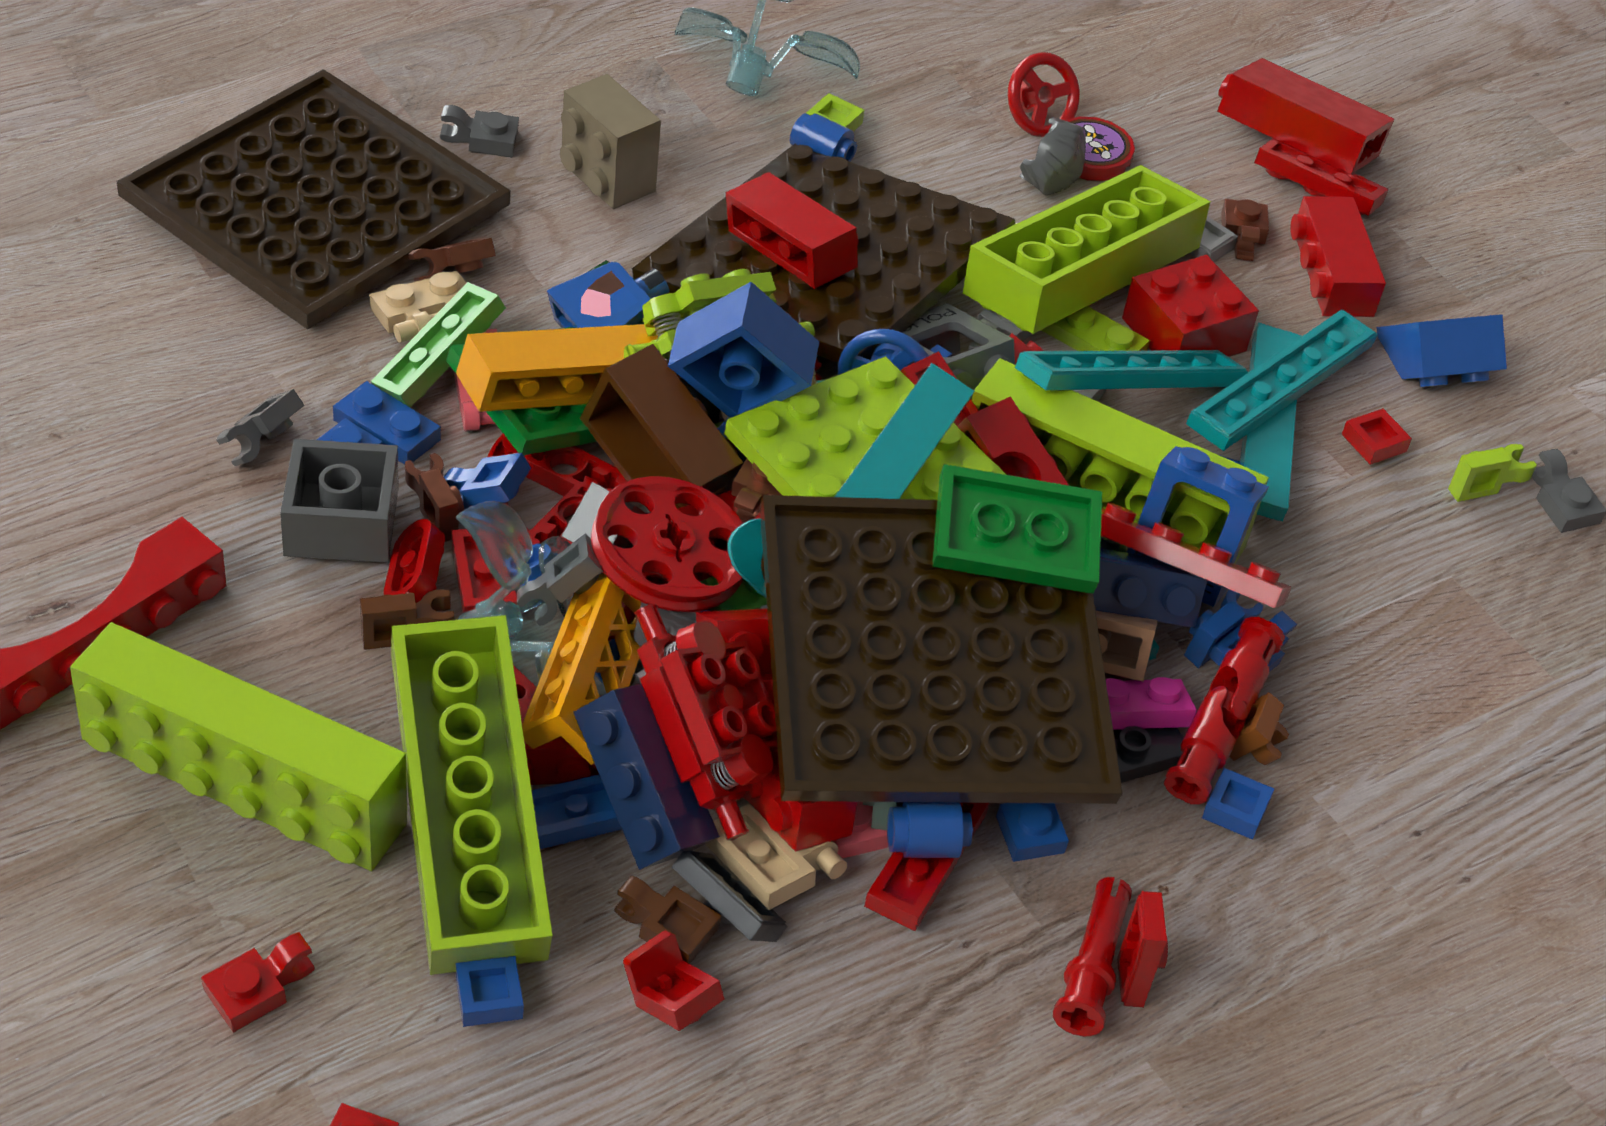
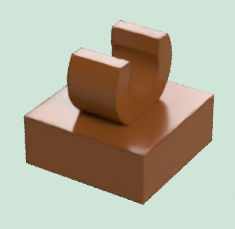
[1229,692,1289,765]

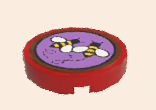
[1065,116,1135,181]

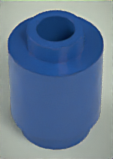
[790,113,857,162]
[887,802,973,858]

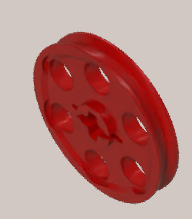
[591,476,743,612]

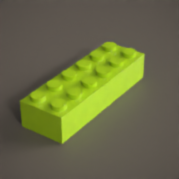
[963,165,1211,334]
[972,358,1269,564]
[391,615,553,975]
[70,622,408,872]

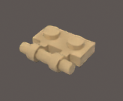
[369,271,467,343]
[705,804,847,910]

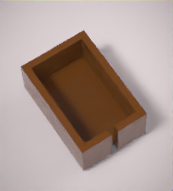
[580,344,743,509]

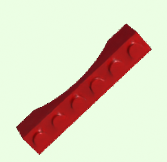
[0,517,227,730]

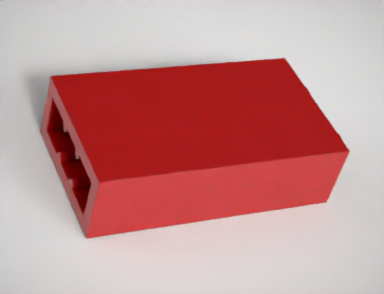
[1217,58,1395,175]

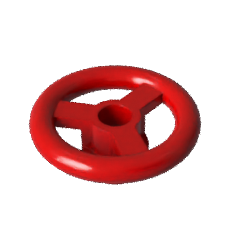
[1008,52,1080,137]

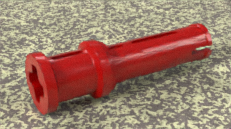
[1053,877,1132,1037]

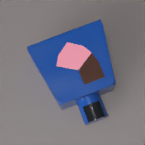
[547,262,669,328]

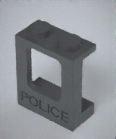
[902,303,1015,399]

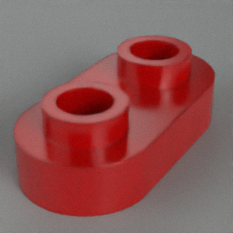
[384,519,445,603]

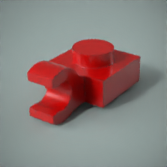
[201,932,315,1033]

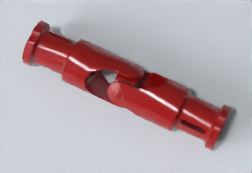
[1164,617,1285,805]

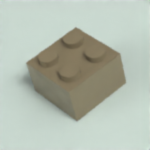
[560,74,661,209]

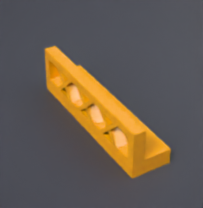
[522,572,641,765]

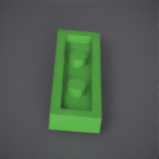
[371,282,506,407]

